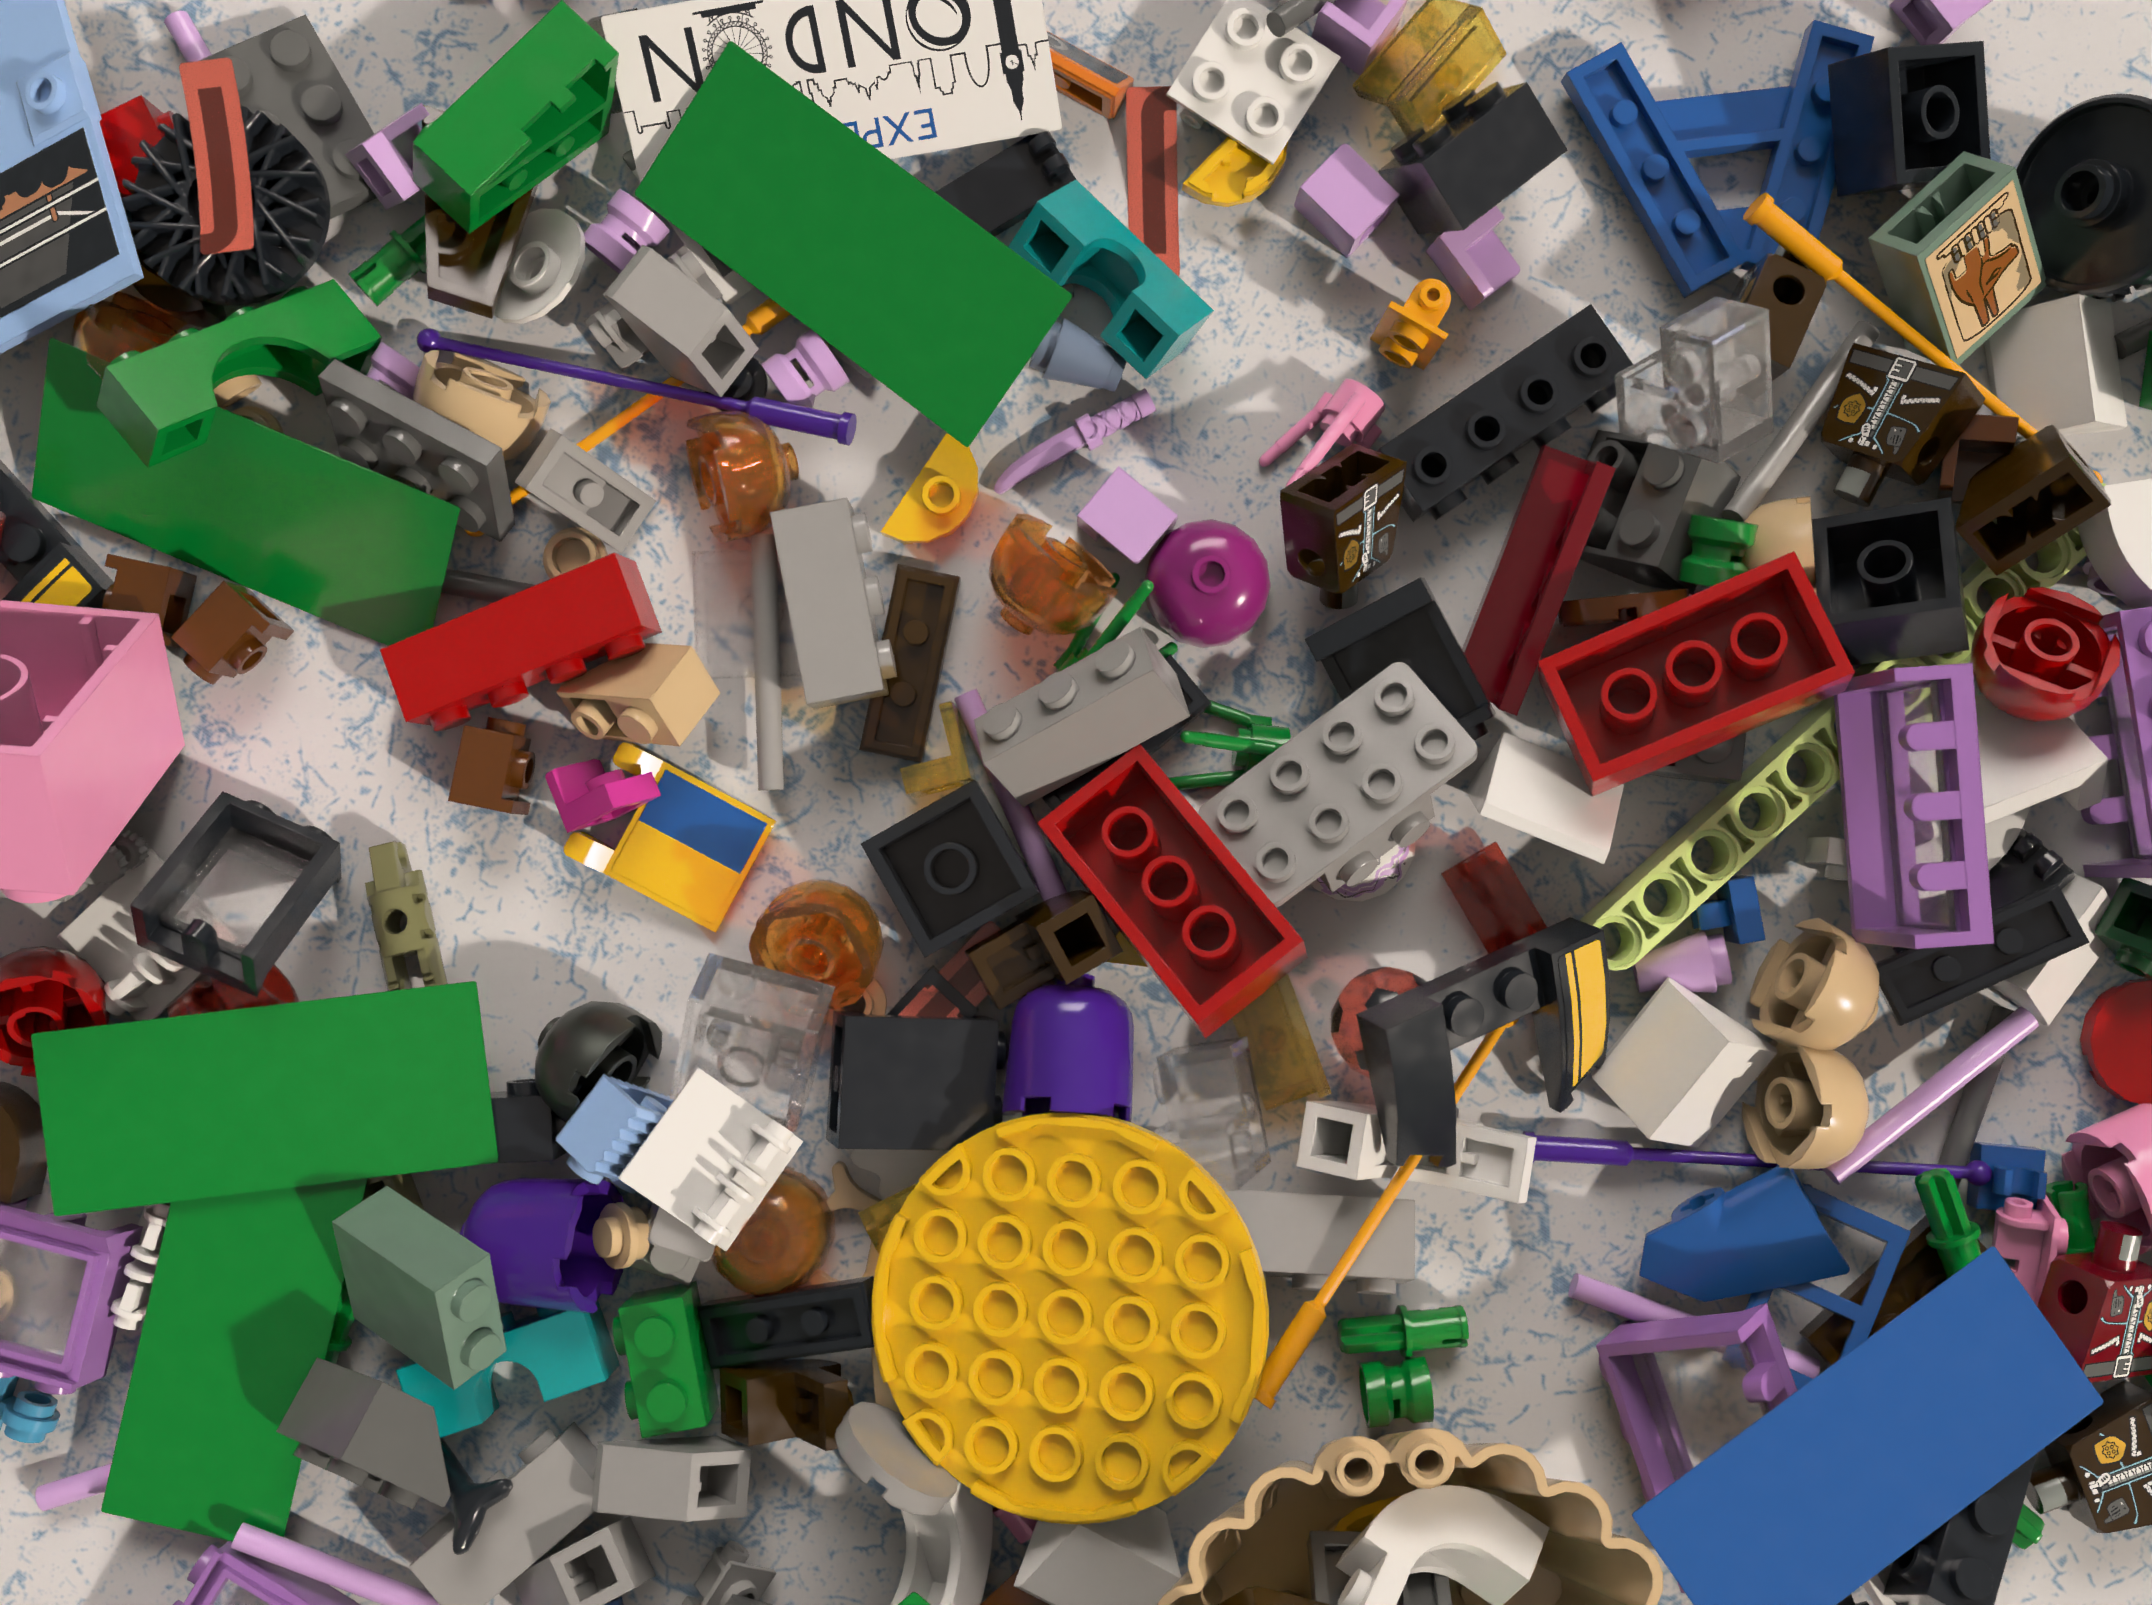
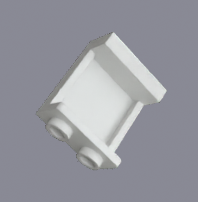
[1910,694,2108,848]

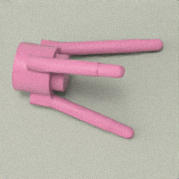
[1259,379,1385,486]

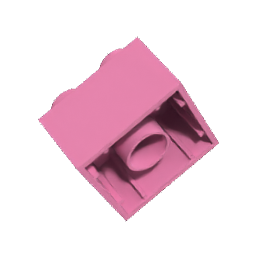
[0,600,185,903]

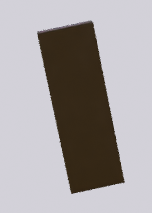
[859,564,961,763]

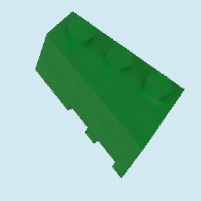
[413,0,619,234]

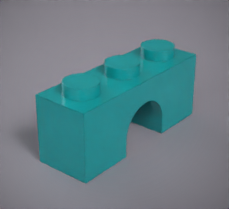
[1008,180,1214,379]
[396,1300,620,1438]

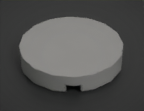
[835,1402,958,1516]

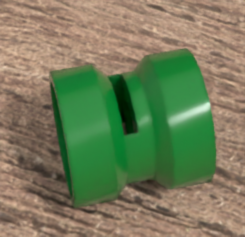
[1678,514,1758,587]
[1359,1356,1434,1428]

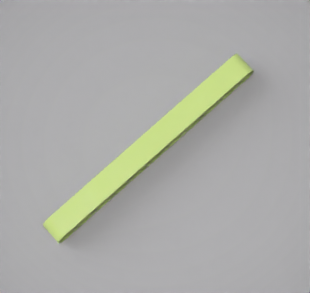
[1580,483,2106,971]

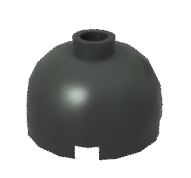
[535,1001,662,1123]

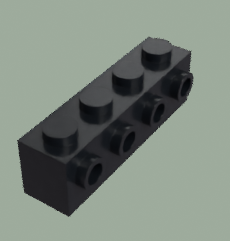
[1378,304,1635,522]
[1883,1454,2037,1605]

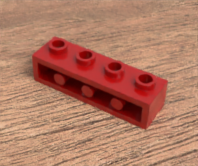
[380,552,662,731]

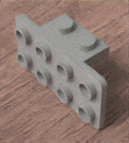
[1198,662,1478,907]

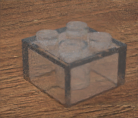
[670,953,835,1132]

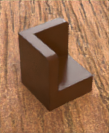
[1937,415,2019,504]

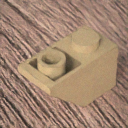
[556,643,720,747]

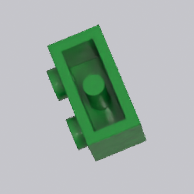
[613,1281,720,1438]

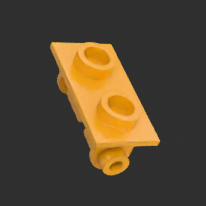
[1370,278,1451,370]

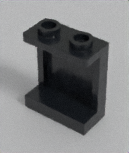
[1305,577,1496,740]
[826,1011,1006,1150]

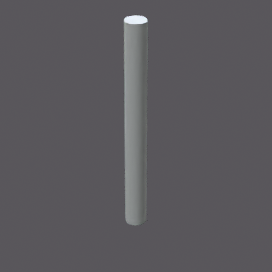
[1722,321,1879,522]
[751,533,784,791]

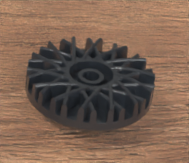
[2016,94,2152,298]
[122,106,330,306]

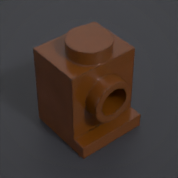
[102,554,197,649]
[171,581,294,685]
[448,717,535,815]

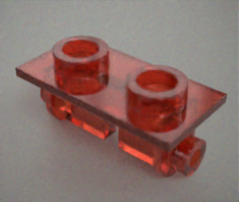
[1440,841,1547,954]

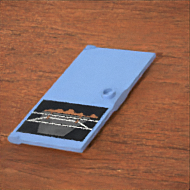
[0,0,144,354]

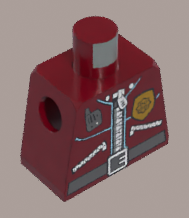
[2037,1221,2152,1383]

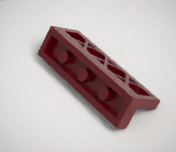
[1462,445,1616,716]

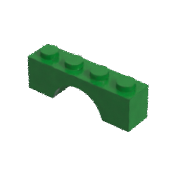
[97,279,382,468]

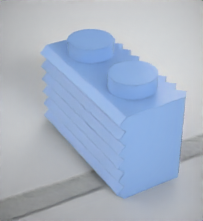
[556,1074,674,1194]

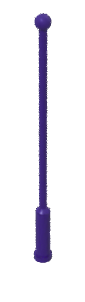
[416,328,857,446]
[1522,1131,1992,1186]

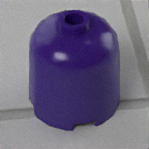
[1002,974,1134,1122]
[460,1178,624,1313]

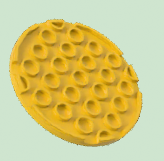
[871,1111,1269,1525]

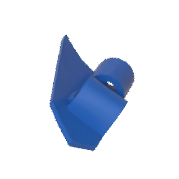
[1639,1165,1850,1302]

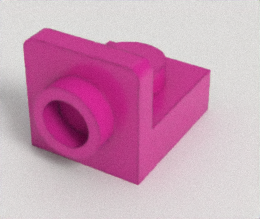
[545,759,661,833]

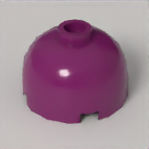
[1144,519,1271,648]

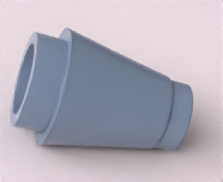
[1029,318,1127,392]

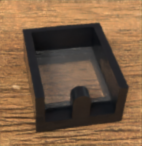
[130,791,342,998]

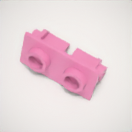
[1992,1195,2069,1306]

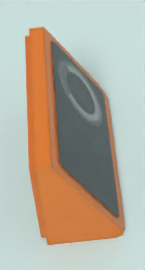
[1047,31,1134,119]

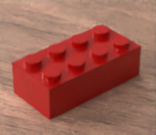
[1538,551,1855,797]
[1037,744,1308,1039]

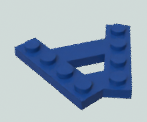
[1561,20,1875,299]

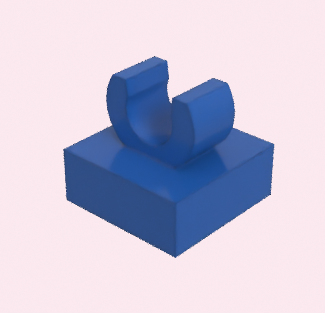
[1690,875,1766,945]
[1966,1142,2047,1210]

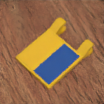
[563,742,777,933]

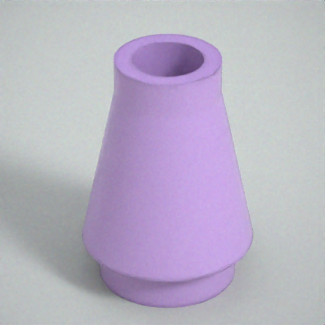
[1632,930,1732,993]

